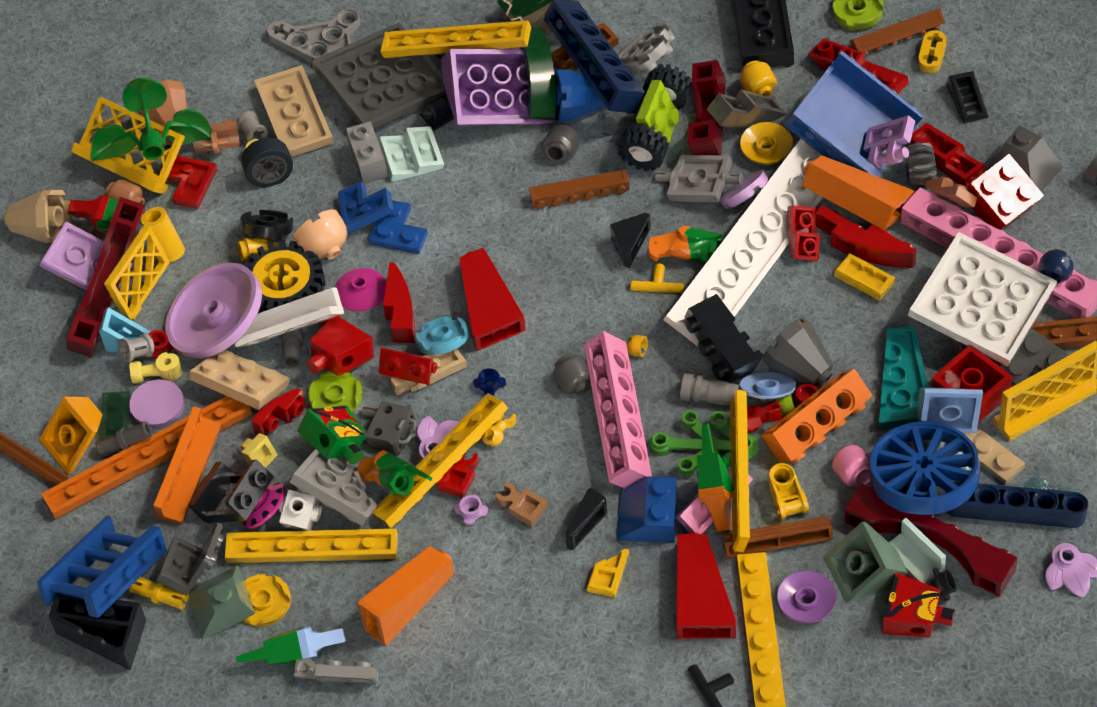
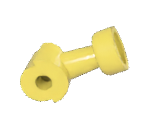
[129,352,183,384]

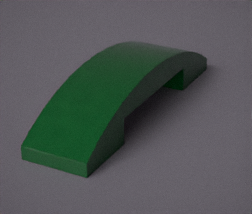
[519,27,556,120]

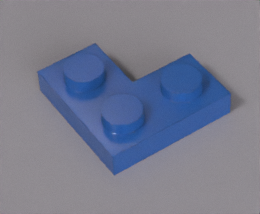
[338,181,394,234]
[369,200,428,254]

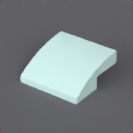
[379,126,444,182]

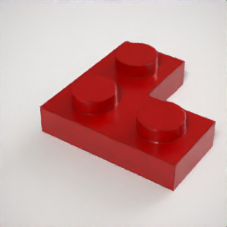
[159,155,217,209]

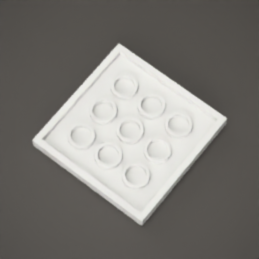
[908,232,1057,367]

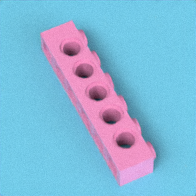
[584,331,652,489]

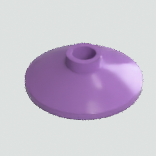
[777,571,836,624]

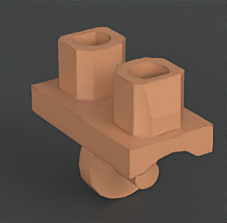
[193,119,241,154]

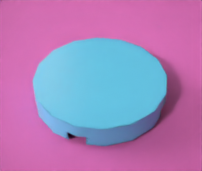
[415,316,469,355]

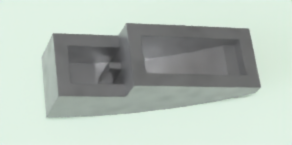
[707,89,786,128]

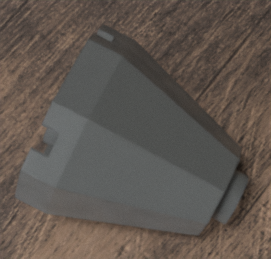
[762,317,833,386]

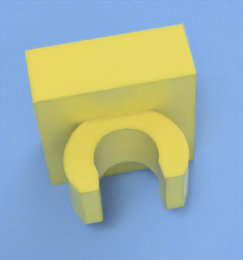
[240,433,278,468]

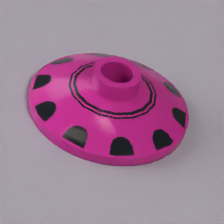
[241,482,285,529]

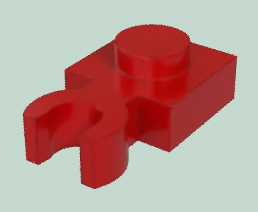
[747,401,782,433]
[437,453,479,498]

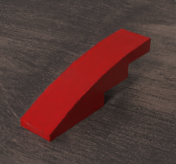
[910,123,985,187]

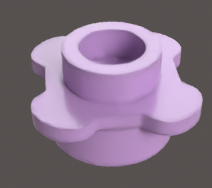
[454,495,488,525]

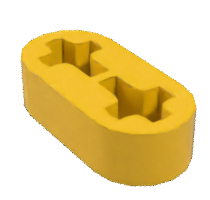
[918,30,946,73]

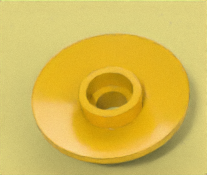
[740,122,793,165]

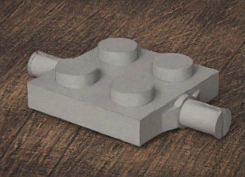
[655,155,743,203]

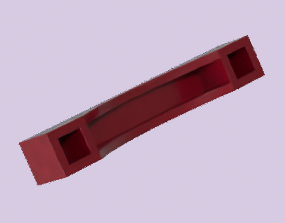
[66,197,145,357]
[845,484,1018,597]

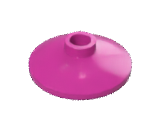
[335,268,386,311]

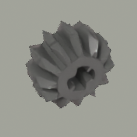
[905,142,936,188]

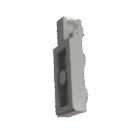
[294,658,379,684]

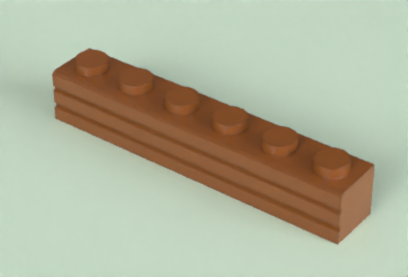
[849,8,945,55]
[529,169,629,209]
[722,516,833,558]

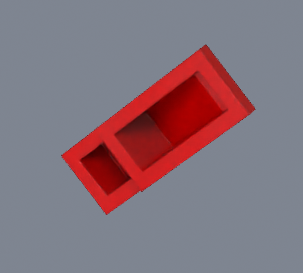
[383,262,416,343]

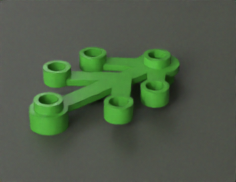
[649,410,759,477]

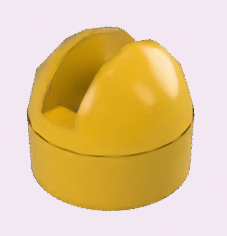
[626,335,648,358]

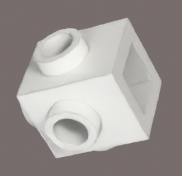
[279,489,322,531]

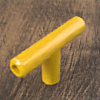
[630,263,684,294]

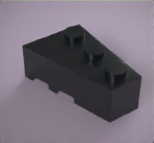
[684,294,764,383]
[49,592,146,670]

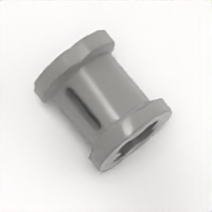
[236,111,268,142]
[118,333,154,363]

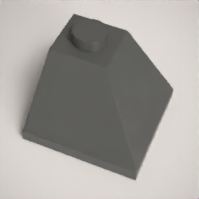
[993,126,1063,192]

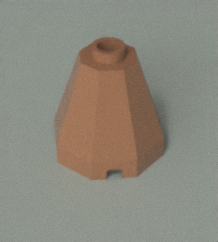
[137,80,188,145]

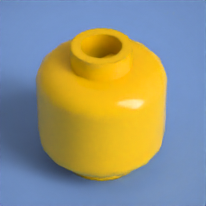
[739,61,777,96]

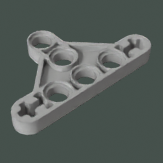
[267,9,360,63]

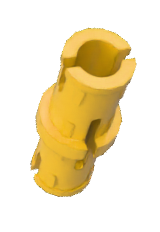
[129,577,189,610]

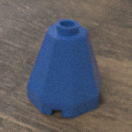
[554,69,606,122]

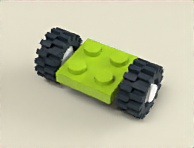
[618,64,692,171]

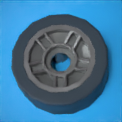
[241,138,293,188]

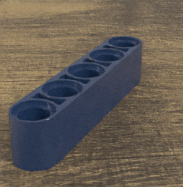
[945,482,1089,528]

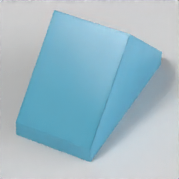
[99,307,151,353]

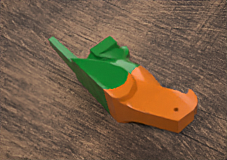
[647,225,725,264]
[697,424,734,532]
[356,450,433,496]

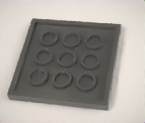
[312,22,447,129]

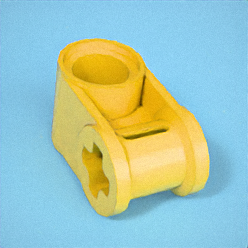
[769,463,809,521]

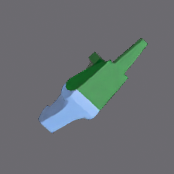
[236,626,346,664]

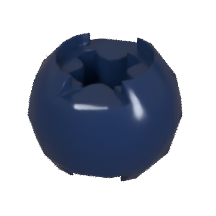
[1039,249,1074,284]

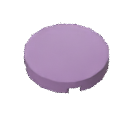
[719,170,768,209]
[129,379,185,429]

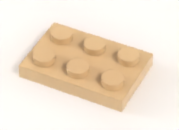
[190,350,290,410]

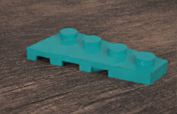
[879,325,928,429]

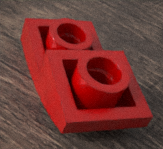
[787,205,820,261]
[251,388,305,435]

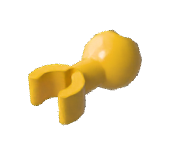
[482,413,516,447]

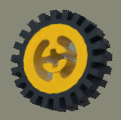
[243,240,325,314]

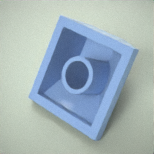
[917,388,983,433]

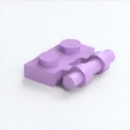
[863,115,915,169]

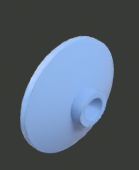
[740,372,796,403]

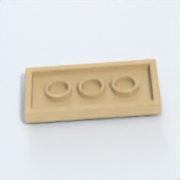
[254,65,334,157]

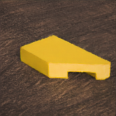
[587,549,629,598]

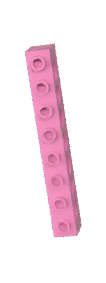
[901,188,1097,318]

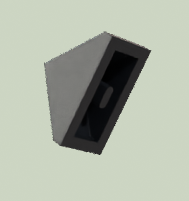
[610,213,651,268]

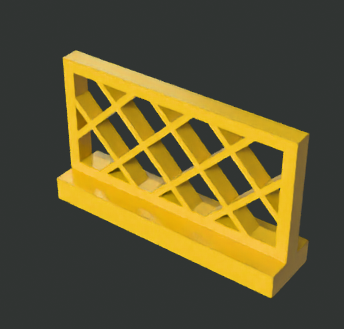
[71,96,185,194]
[993,341,1097,441]

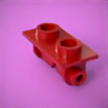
[379,347,438,385]

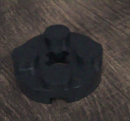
[240,210,293,242]

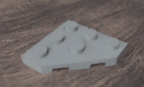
[290,449,377,526]

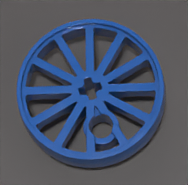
[869,422,980,515]

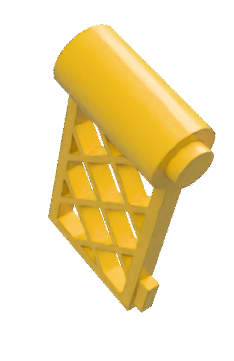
[104,207,185,320]

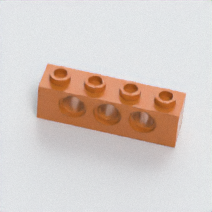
[761,368,873,463]

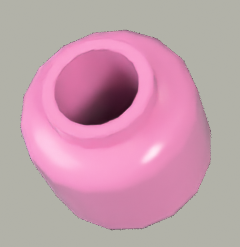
[832,445,871,487]

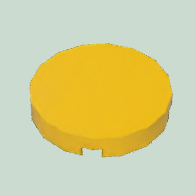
[242,574,291,627]

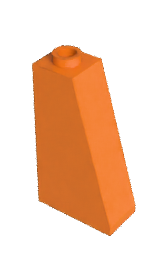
[802,155,915,230]
[358,546,454,646]

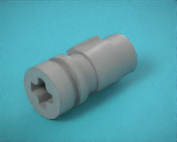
[680,373,740,405]

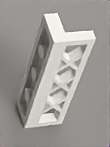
[235,288,344,347]

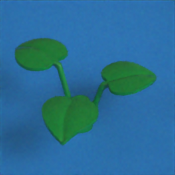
[90,78,212,161]

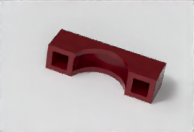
[687,60,726,156]

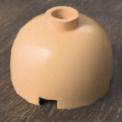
[293,209,347,260]

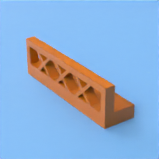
[153,406,222,525]

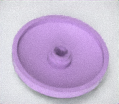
[165,263,262,359]

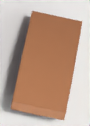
[925,177,977,207]

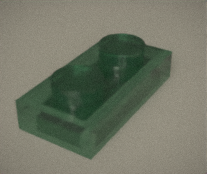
[100,391,131,440]

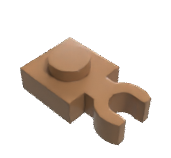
[495,482,549,527]

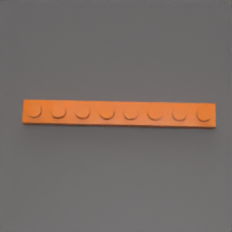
[41,396,253,519]

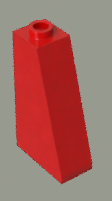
[459,247,526,351]
[677,532,736,639]

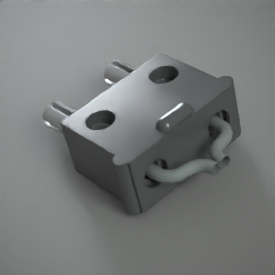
[362,401,418,457]

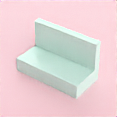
[889,518,946,584]

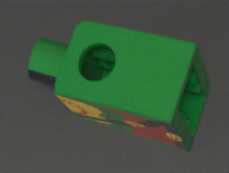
[297,405,366,464]

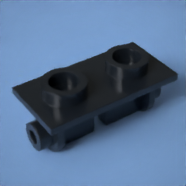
[419,95,454,131]

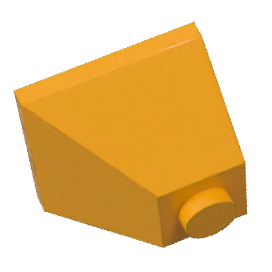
[39,396,103,475]

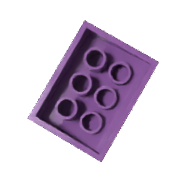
[441,49,556,126]

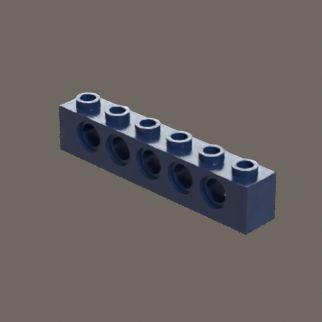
[544,0,645,113]

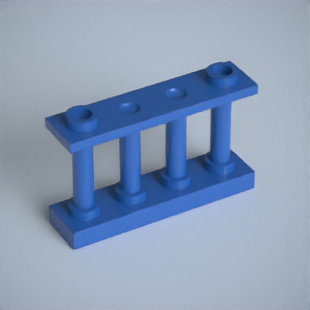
[37,516,167,618]

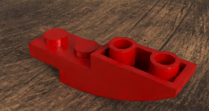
[808,38,909,94]
[816,205,917,268]

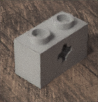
[346,121,388,184]

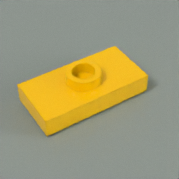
[834,253,895,301]

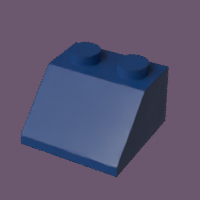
[617,476,677,543]

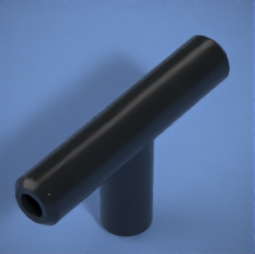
[687,664,734,707]

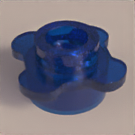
[473,368,506,396]

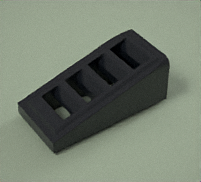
[946,71,989,124]
[565,488,608,550]

